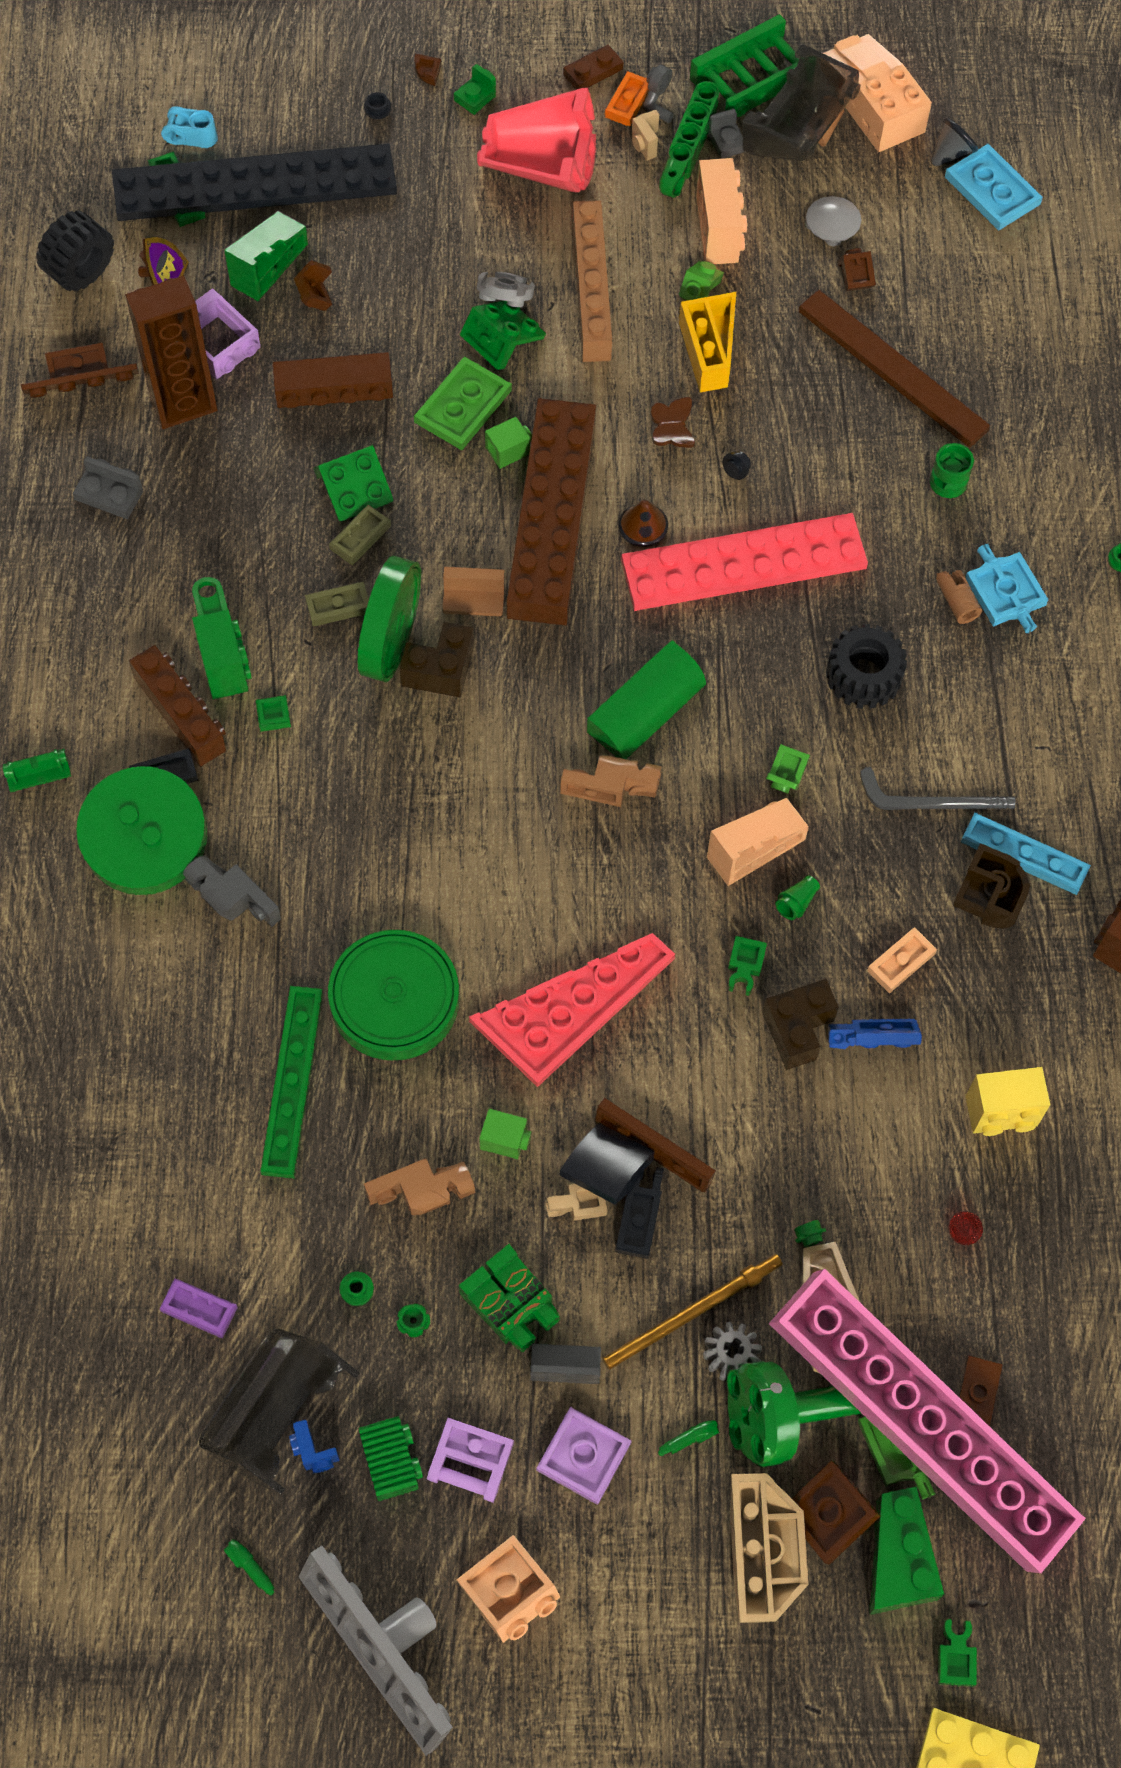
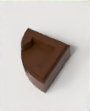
[414,54,442,86]

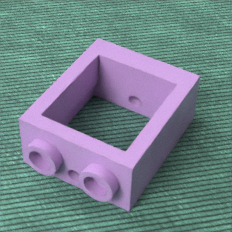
[195,288,260,380]

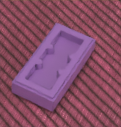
[160,1278,238,1339]

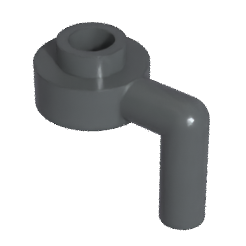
[643,64,674,123]

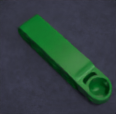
[659,81,719,198]

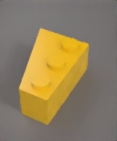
[679,292,736,393]

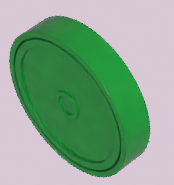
[358,556,421,682]
[76,766,207,895]
[328,930,460,1061]

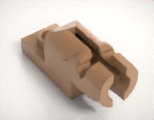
[560,755,662,807]
[364,1158,476,1215]

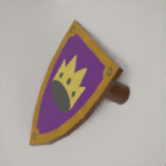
[138,237,189,285]

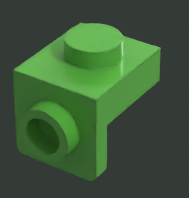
[679,261,724,300]
[766,744,811,794]

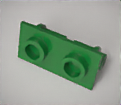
[2,749,71,793]

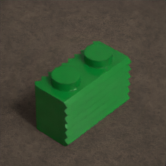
[358,1416,423,1501]

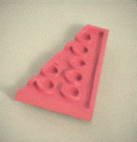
[469,933,675,1087]

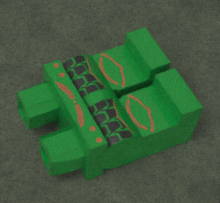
[458,1244,560,1352]

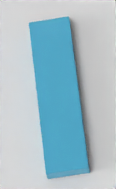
[961,813,1091,895]

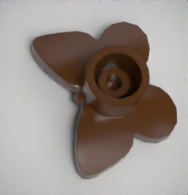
[651,397,695,448]

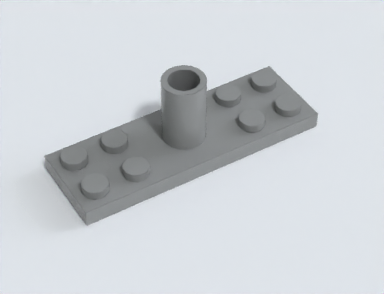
[299,1545,453,1756]

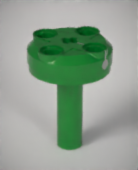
[727,1361,862,1467]

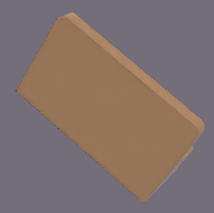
[443,567,505,616]

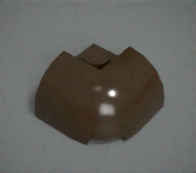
[953,843,1030,929]

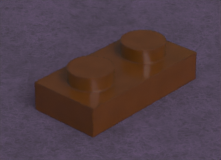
[563,44,624,90]

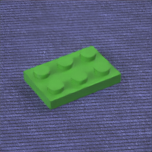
[414,356,512,450]

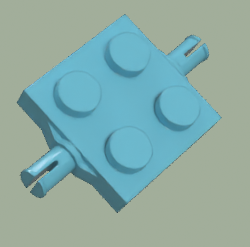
[965,544,1048,633]

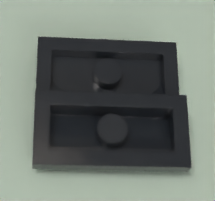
[559,1123,655,1205]

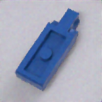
[828,1019,922,1049]

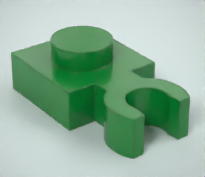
[728,936,767,996]
[938,1619,977,1687]

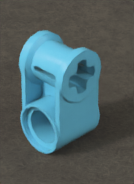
[161,106,218,148]

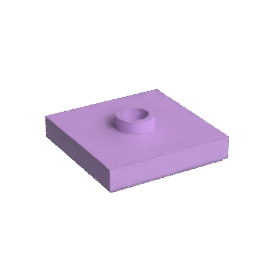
[536,1407,632,1505]

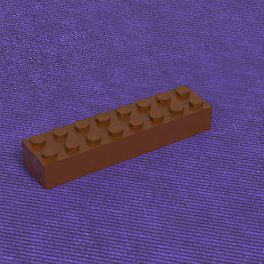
[507,398,596,626]

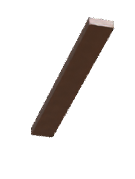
[799,290,990,448]

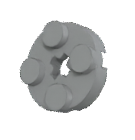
[477,272,535,307]

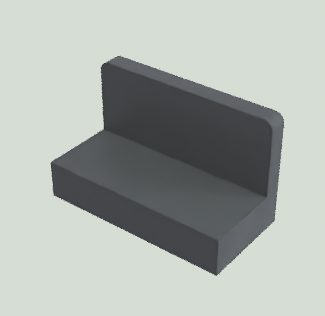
[530,1343,601,1384]

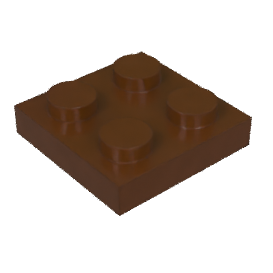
[792,1460,880,1565]

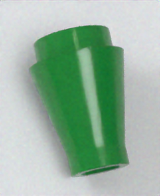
[775,875,820,920]

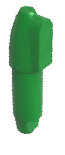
[658,1420,720,1456]
[224,1539,275,1595]

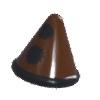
[618,499,668,547]

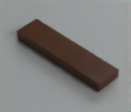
[595,1098,716,1193]

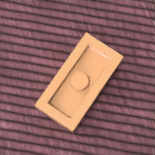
[867,927,937,994]

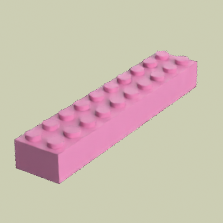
[769,1269,1086,1573]

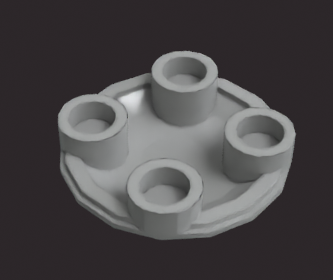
[805,196,861,247]

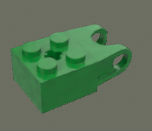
[192,577,252,700]

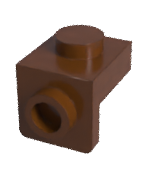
[294,261,332,311]

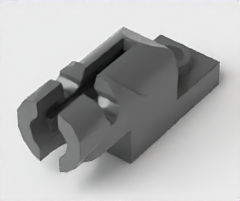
[183,855,281,927]

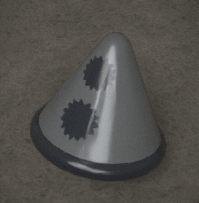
[931,118,978,166]

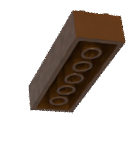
[125,275,218,429]

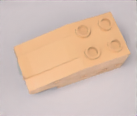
[821,34,932,153]

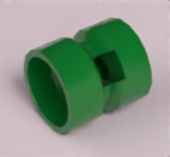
[930,443,974,498]

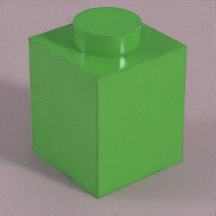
[485,417,532,469]
[479,1109,532,1159]

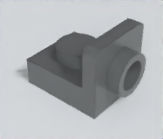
[708,109,747,159]

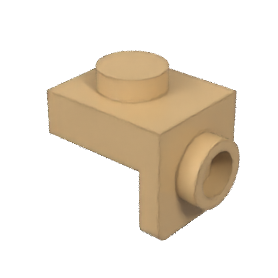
[631,110,659,161]

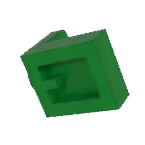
[454,64,496,115]

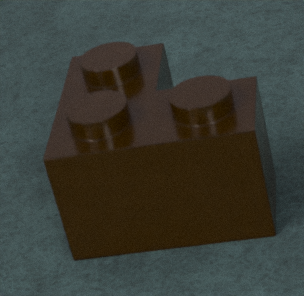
[400,622,474,698]
[762,979,839,1070]

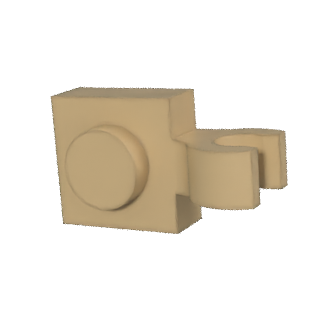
[546,1184,608,1221]

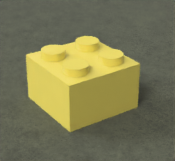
[965,1067,1050,1136]

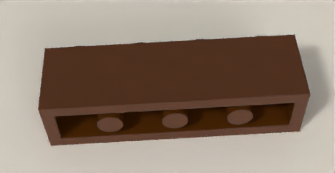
[273,352,393,408]

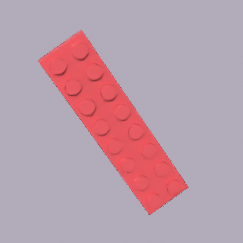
[621,513,868,611]

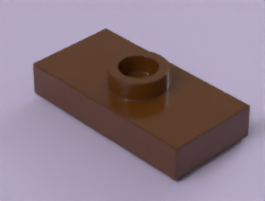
[959,1355,1003,1426]

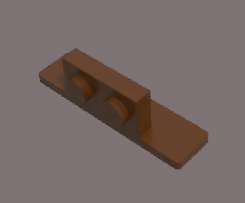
[21,343,139,398]

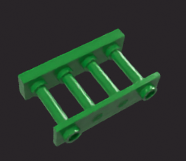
[690,14,818,117]

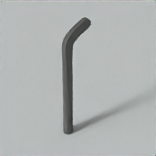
[860,767,1016,810]

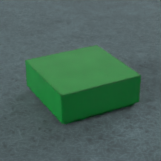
[256,695,291,732]

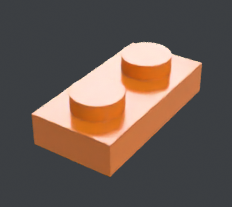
[605,71,649,127]

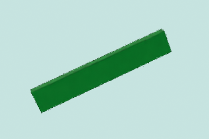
[260,986,323,1179]

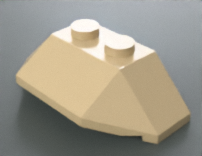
[730,1473,809,1623]

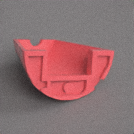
[477,88,596,193]

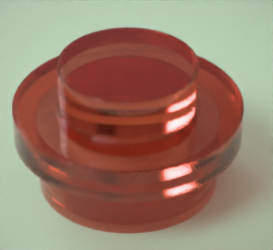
[949,1211,983,1245]

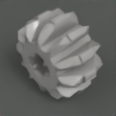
[703,1322,762,1381]

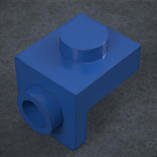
[289,1420,340,1473]

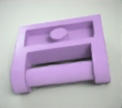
[427,1418,514,1503]

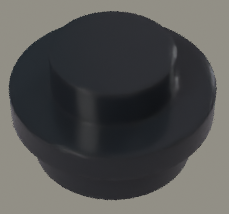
[364,92,391,119]
[722,451,751,480]

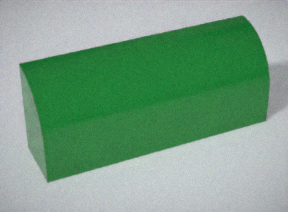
[587,640,706,759]

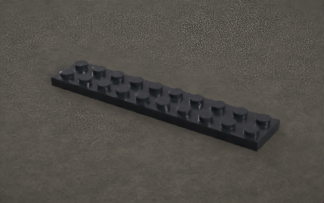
[112,143,397,221]

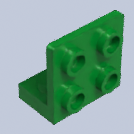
[460,300,546,370]
[313,445,393,521]

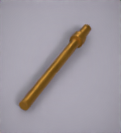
[602,1254,783,1370]

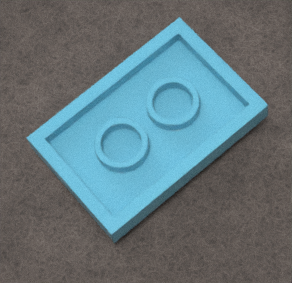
[944,144,1043,231]

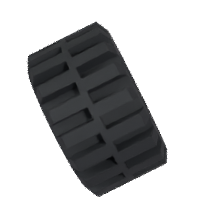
[36,210,114,292]
[826,624,907,709]

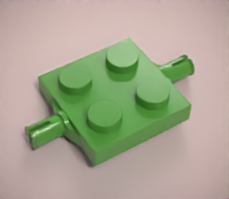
[858,1417,936,1500]

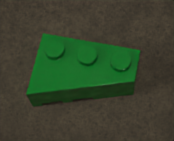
[224,211,308,301]

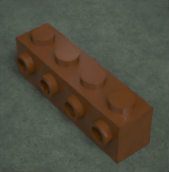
[129,645,226,767]

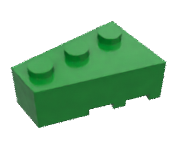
[869,1487,944,1615]

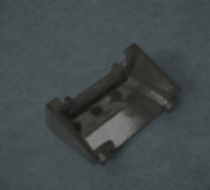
[743,44,861,161]

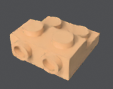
[457,1535,560,1643]

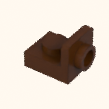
[838,248,876,291]

